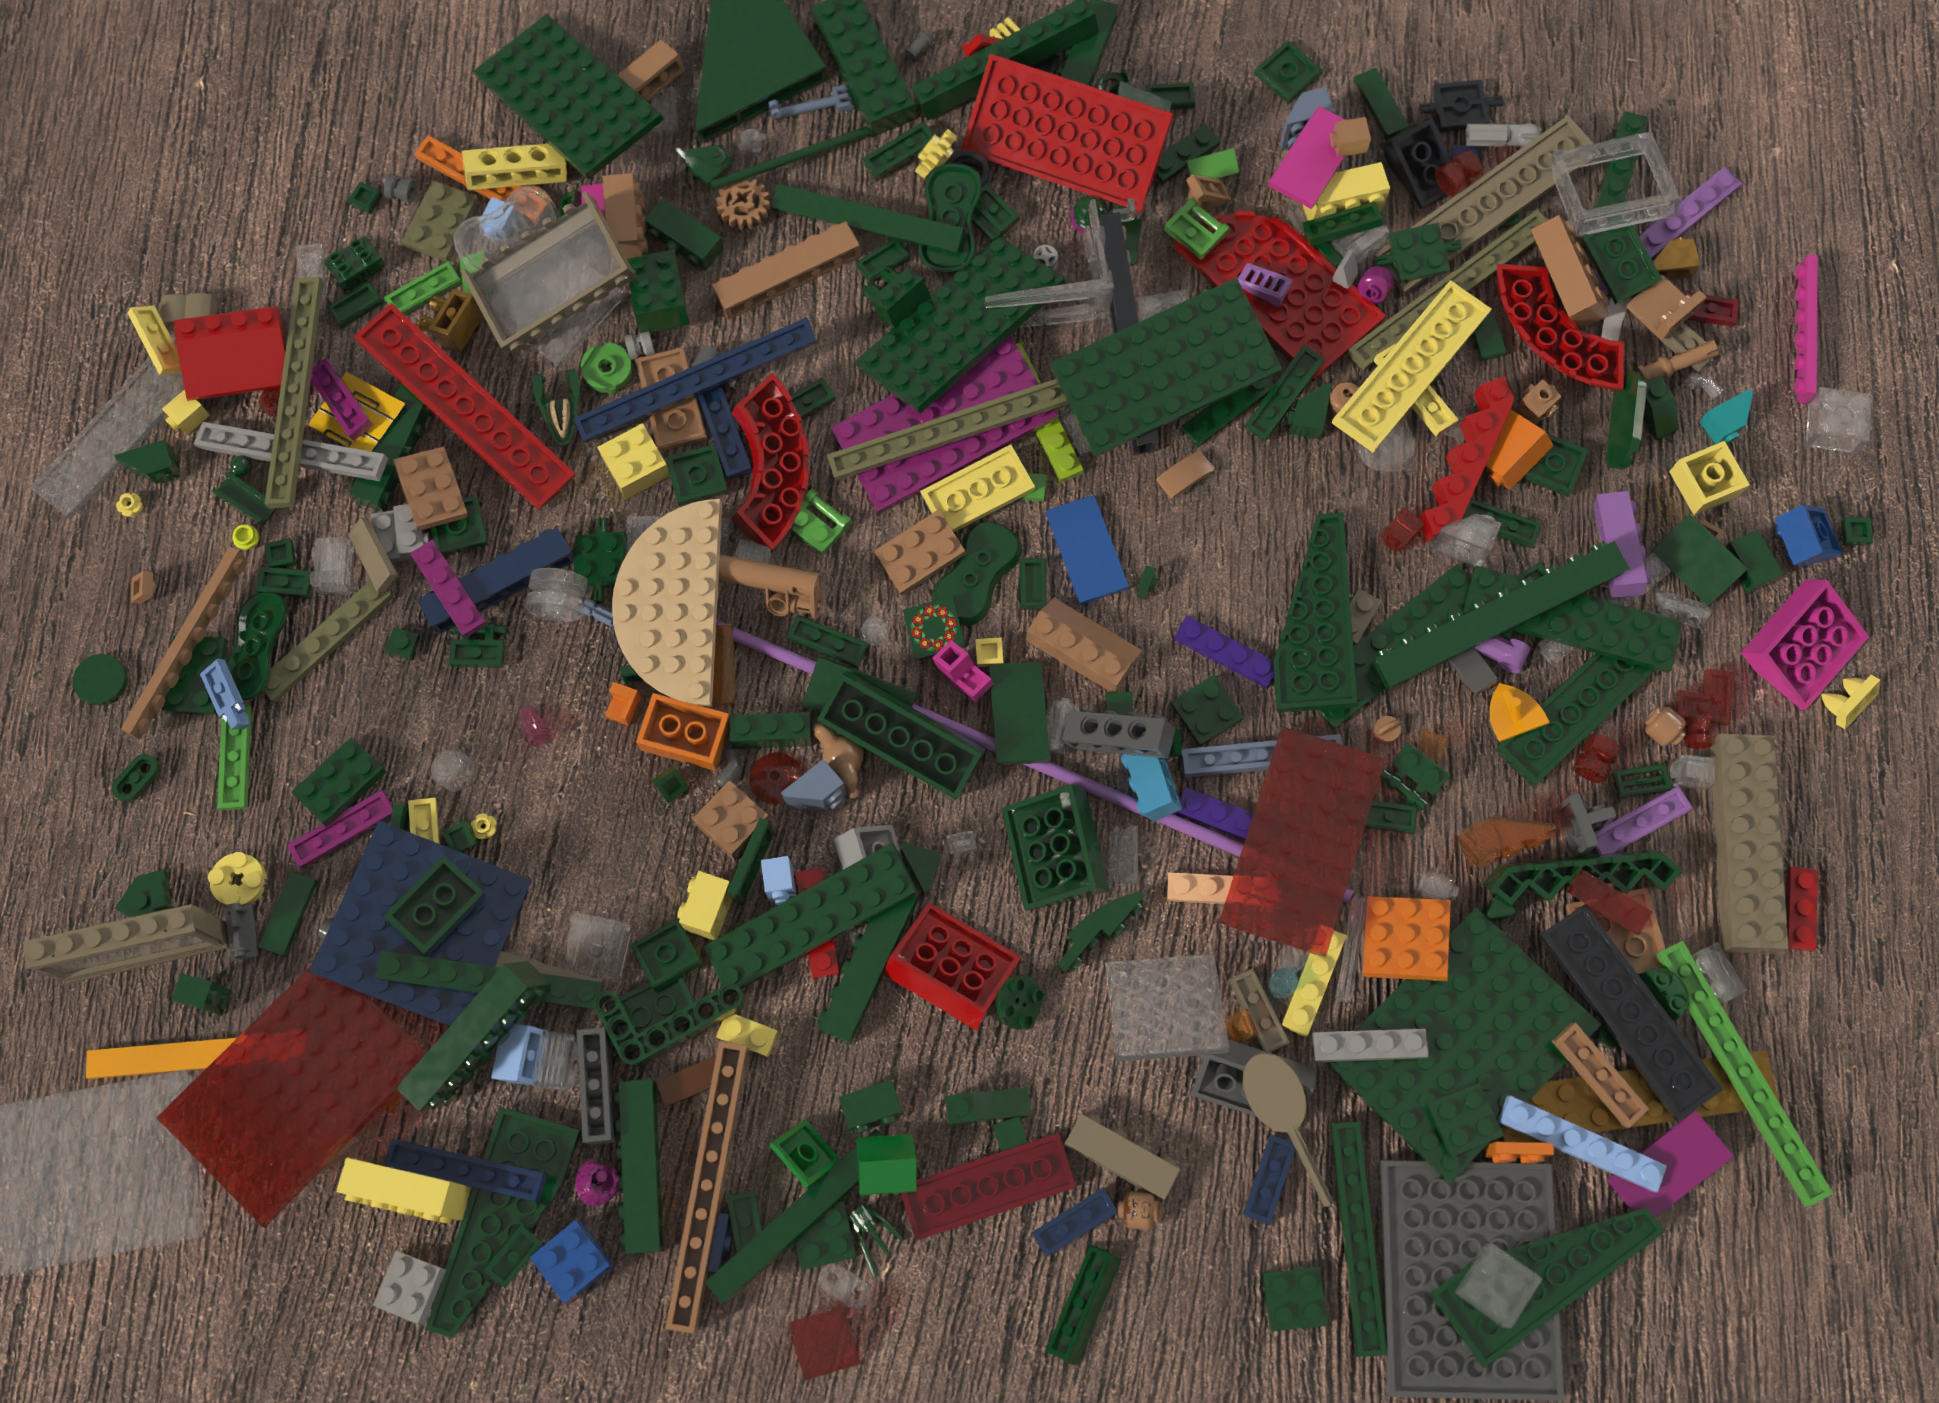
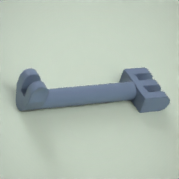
[769,84,854,120]

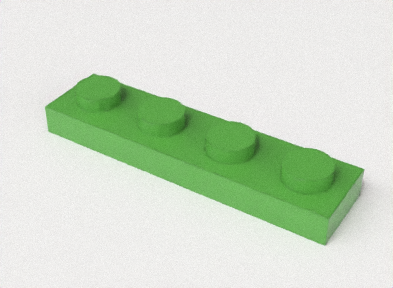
[217,704,252,811]

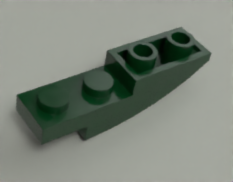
[1057,891,1145,974]

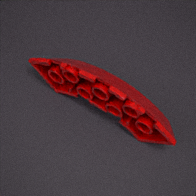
[1497,264,1624,391]
[731,373,809,551]

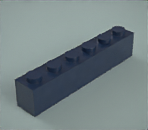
[418,527,574,634]

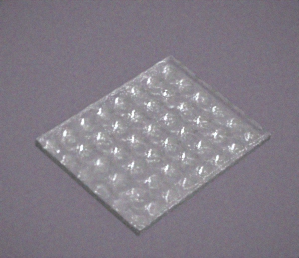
[0,1069,207,1277]

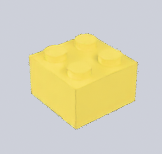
[597,423,670,500]
[1669,441,1750,515]
[677,871,732,941]

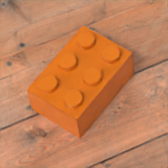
[636,693,730,771]

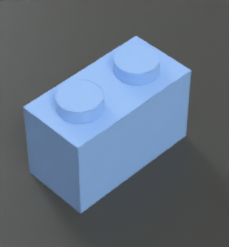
[761,856,797,905]
[491,1025,546,1085]

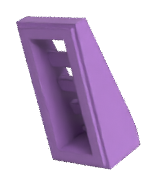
[1238,263,1293,307]

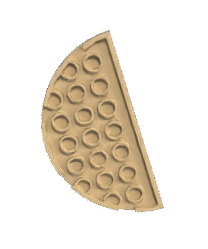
[612,499,722,707]

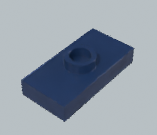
[707,1213,732,1272]

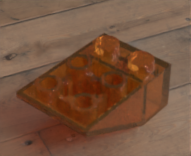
[1457,816,1557,868]

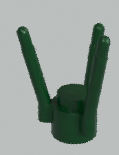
[849,1203,905,1279]

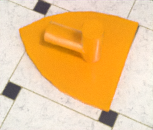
[1489,683,1550,742]

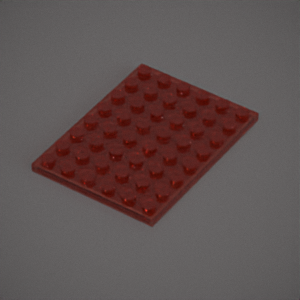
[156,964,427,1228]

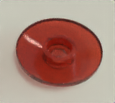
[750,753,802,805]

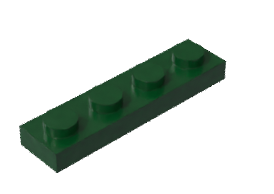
[1244,344,1325,443]
[1181,377,1275,448]

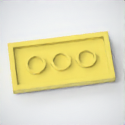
[920,445,1035,532]

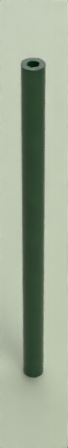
[710,126,870,191]

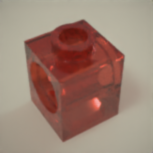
[1381,507,1425,554]

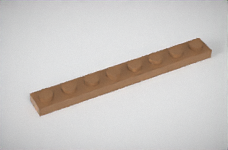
[121,547,247,740]

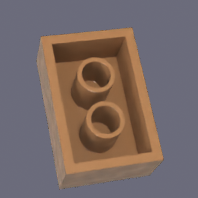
[603,173,649,267]

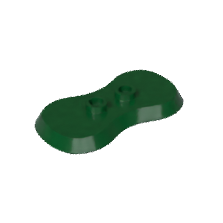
[918,164,982,272]
[932,521,1022,626]
[226,592,287,701]

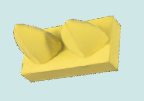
[1821,675,1880,729]

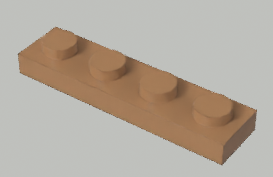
[1552,1022,1649,1128]

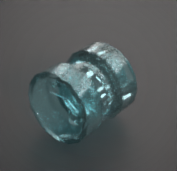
[1268,968,1298,999]

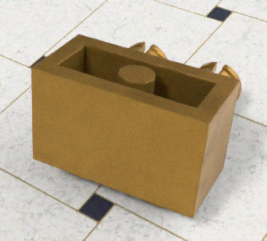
[417,289,484,352]

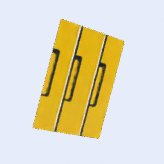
[308,372,405,451]

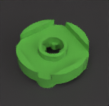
[581,343,633,394]

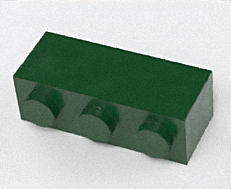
[644,198,724,271]
[730,712,813,749]

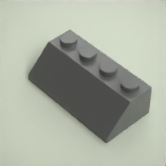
[1191,1033,1317,1129]

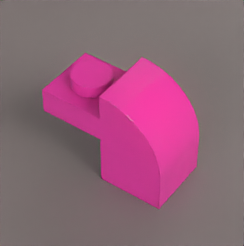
[933,640,994,702]

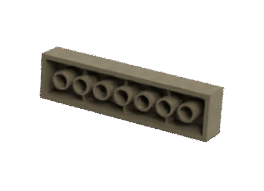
[1710,734,1788,954]

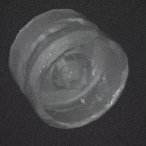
[525,568,588,622]

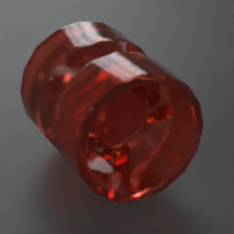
[1435,150,1483,197]
[1573,734,1621,784]

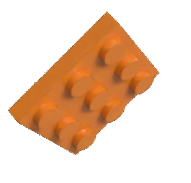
[1363,896,1451,981]

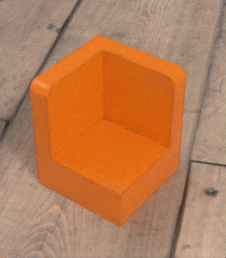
[605,682,642,726]

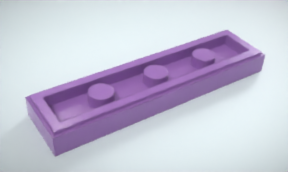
[1593,786,1694,854]

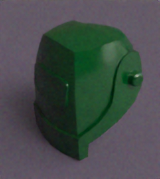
[676,145,732,187]

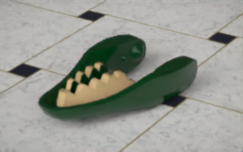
[533,369,580,445]

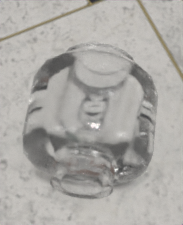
[1417,867,1460,902]

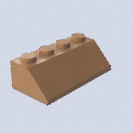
[1026,598,1143,692]

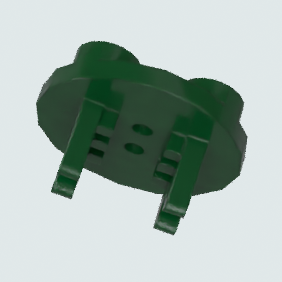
[1639,968,1689,1021]
[995,974,1045,1030]

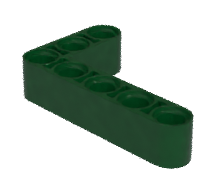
[594,984,746,1067]

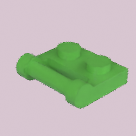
[1164,198,1231,260]
[789,489,852,556]

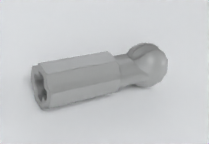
[1465,123,1541,147]

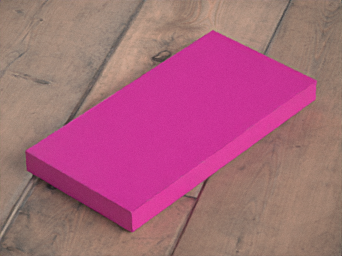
[1268,105,1346,209]

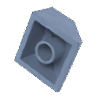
[781,759,847,812]

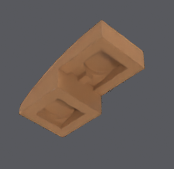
[1156,450,1215,499]

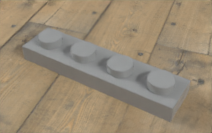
[1312,1029,1428,1062]

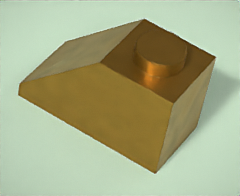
[1653,238,1700,280]

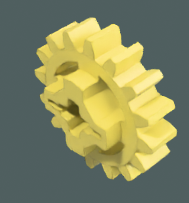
[915,129,957,178]

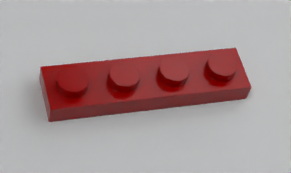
[795,868,840,980]

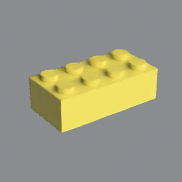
[336,1158,471,1224]

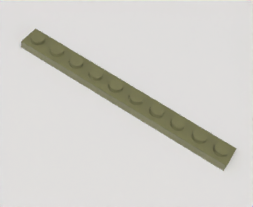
[1347,209,1548,371]
[265,277,324,509]
[827,379,1068,481]

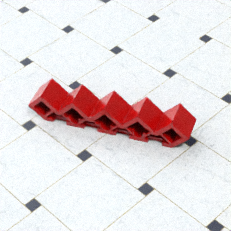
[1417,376,1515,543]

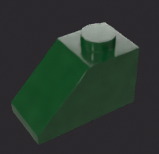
[1643,376,1680,441]
[1287,383,1332,440]
[115,440,181,484]

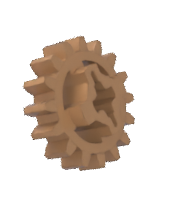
[716,179,771,230]

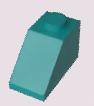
[1699,389,1753,444]

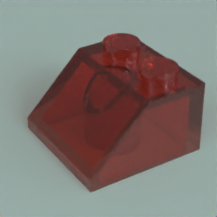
[788,1307,861,1380]

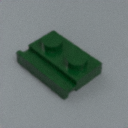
[971,183,1020,242]

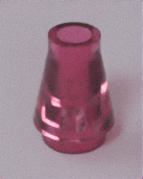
[519,706,550,746]

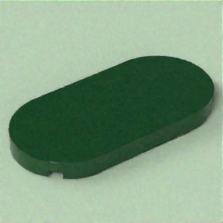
[1606,371,1647,470]

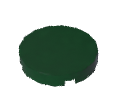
[73,654,128,706]

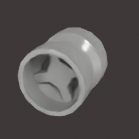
[624,331,655,360]

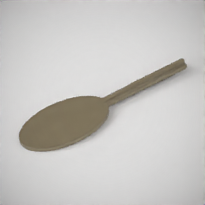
[1243,1053,1334,1207]

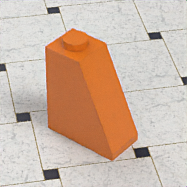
[1485,409,1553,490]

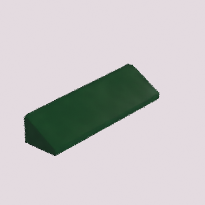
[1045,1244,1122,1366]

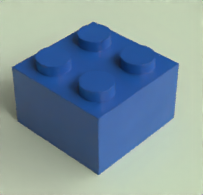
[530,1220,615,1303]

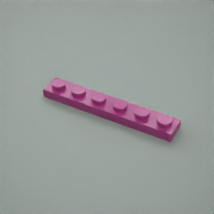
[1794,254,1818,403]

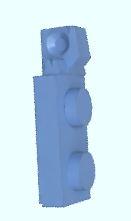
[200,659,250,730]

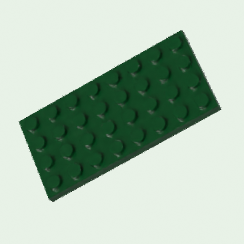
[473,14,664,180]
[855,236,1067,414]
[1050,278,1282,458]

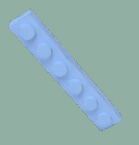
[1497,1096,1667,1192]

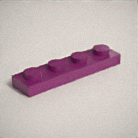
[311,358,373,441]
[410,540,487,638]
[287,790,393,869]

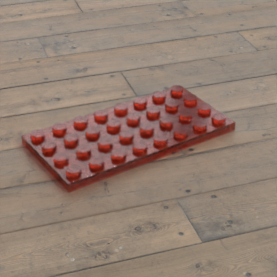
[1219,726,1385,958]

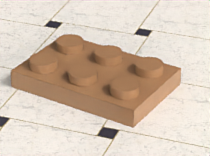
[394,447,468,531]
[874,509,967,595]

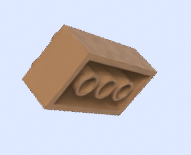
[1531,215,1610,329]

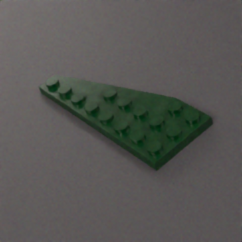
[1274,512,1358,713]
[425,1107,581,1338]
[1429,1208,1665,1368]

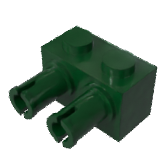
[862,266,931,329]

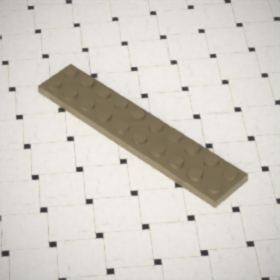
[1373,115,1600,295]

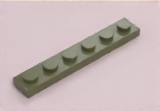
[264,580,393,703]

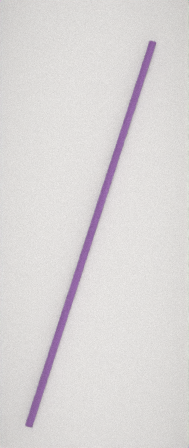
[716,620,1353,903]

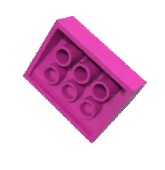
[1741,579,1869,711]

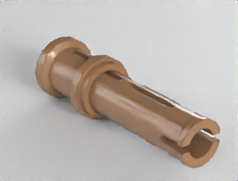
[1637,340,1719,383]

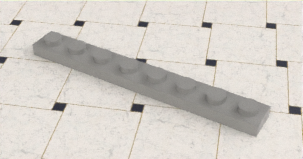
[194,422,388,481]

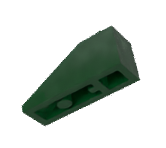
[945,1087,1031,1127]

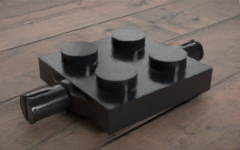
[1419,79,1504,132]

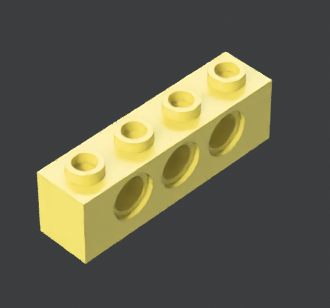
[462,144,567,190]

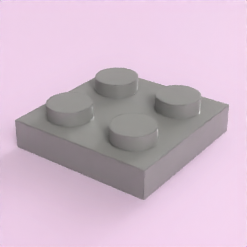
[373,1250,446,1325]

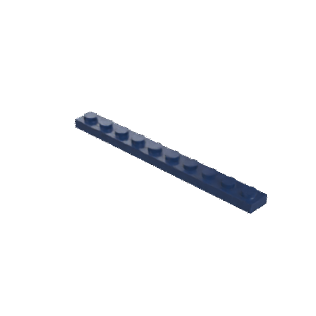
[574,317,818,443]

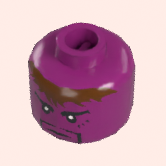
[1358,266,1394,304]

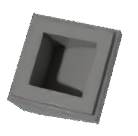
[1332,249,1358,289]

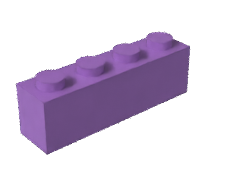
[1593,491,1651,598]

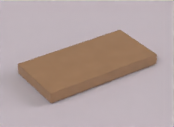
[635,347,708,452]

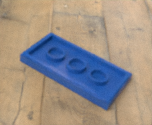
[1045,495,1129,605]

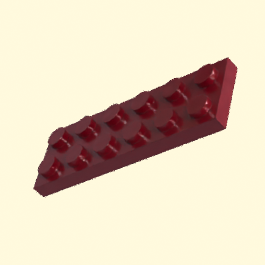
[901,1133,1077,1241]

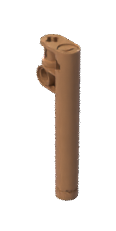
[718,554,823,619]

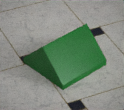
[769,1119,841,1189]
[856,1134,916,1196]

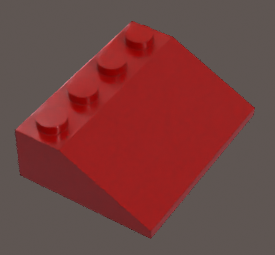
[174,306,287,401]
[883,902,1021,1031]

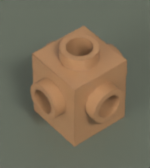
[1516,379,1562,425]

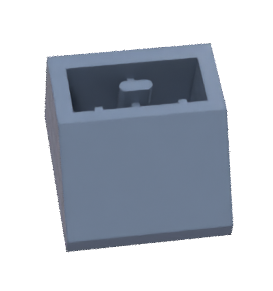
[1280,87,1335,150]

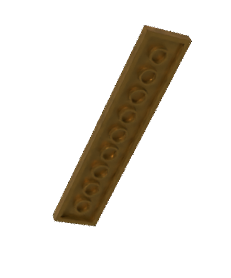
[1501,1050,1779,1143]

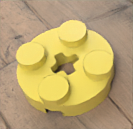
[208,852,266,906]

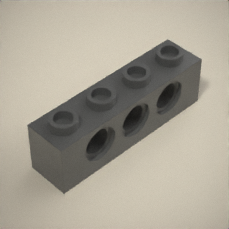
[1062,708,1175,759]
[577,1027,617,1145]

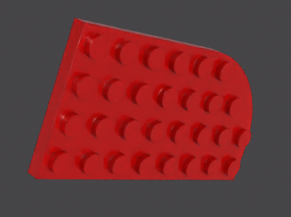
[1174,211,1386,382]

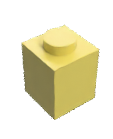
[162,389,210,435]

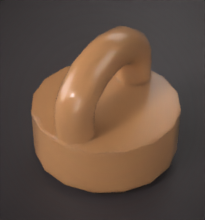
[1373,716,1401,744]

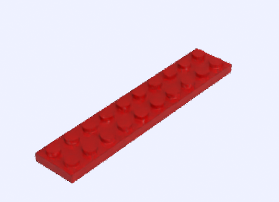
[354,303,576,511]

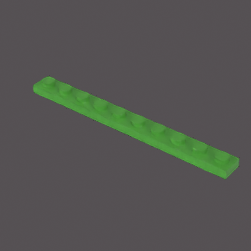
[1656,940,1833,1207]

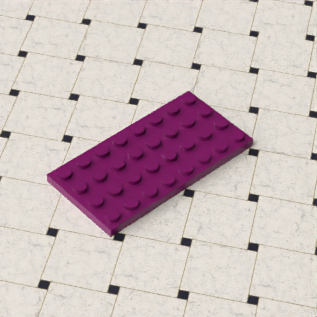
[831,335,1058,515]

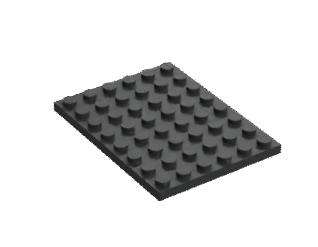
[1380,1160,1564,1401]

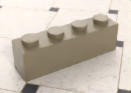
[1064,1113,1180,1201]

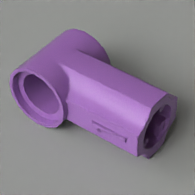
[1474,636,1531,673]

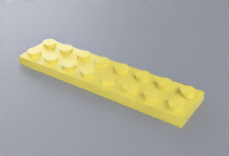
[1332,280,1491,453]

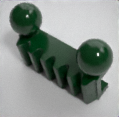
[212,455,277,526]

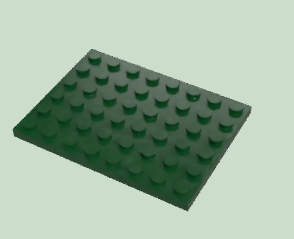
[1325,908,1601,1184]

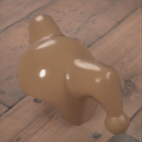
[811,723,864,799]

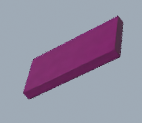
[1606,1110,1734,1218]

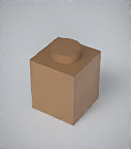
[1330,117,1371,157]

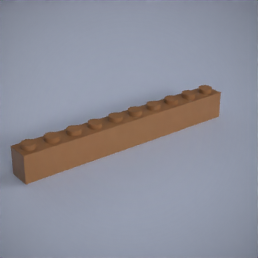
[665,1041,750,1334]

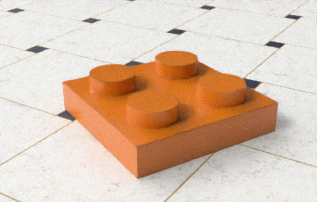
[1483,1142,1554,1164]

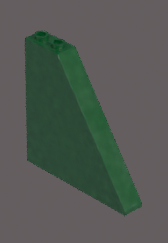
[695,0,827,144]

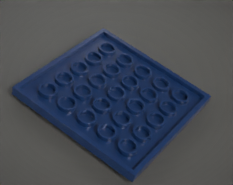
[310,821,532,1027]

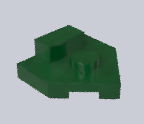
[114,869,173,918]

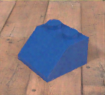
[1775,505,1843,567]

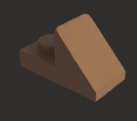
[1186,174,1231,211]

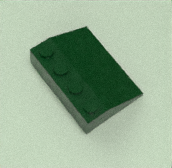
[1002,784,1110,911]

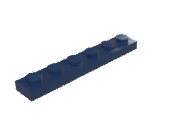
[384,1139,547,1203]

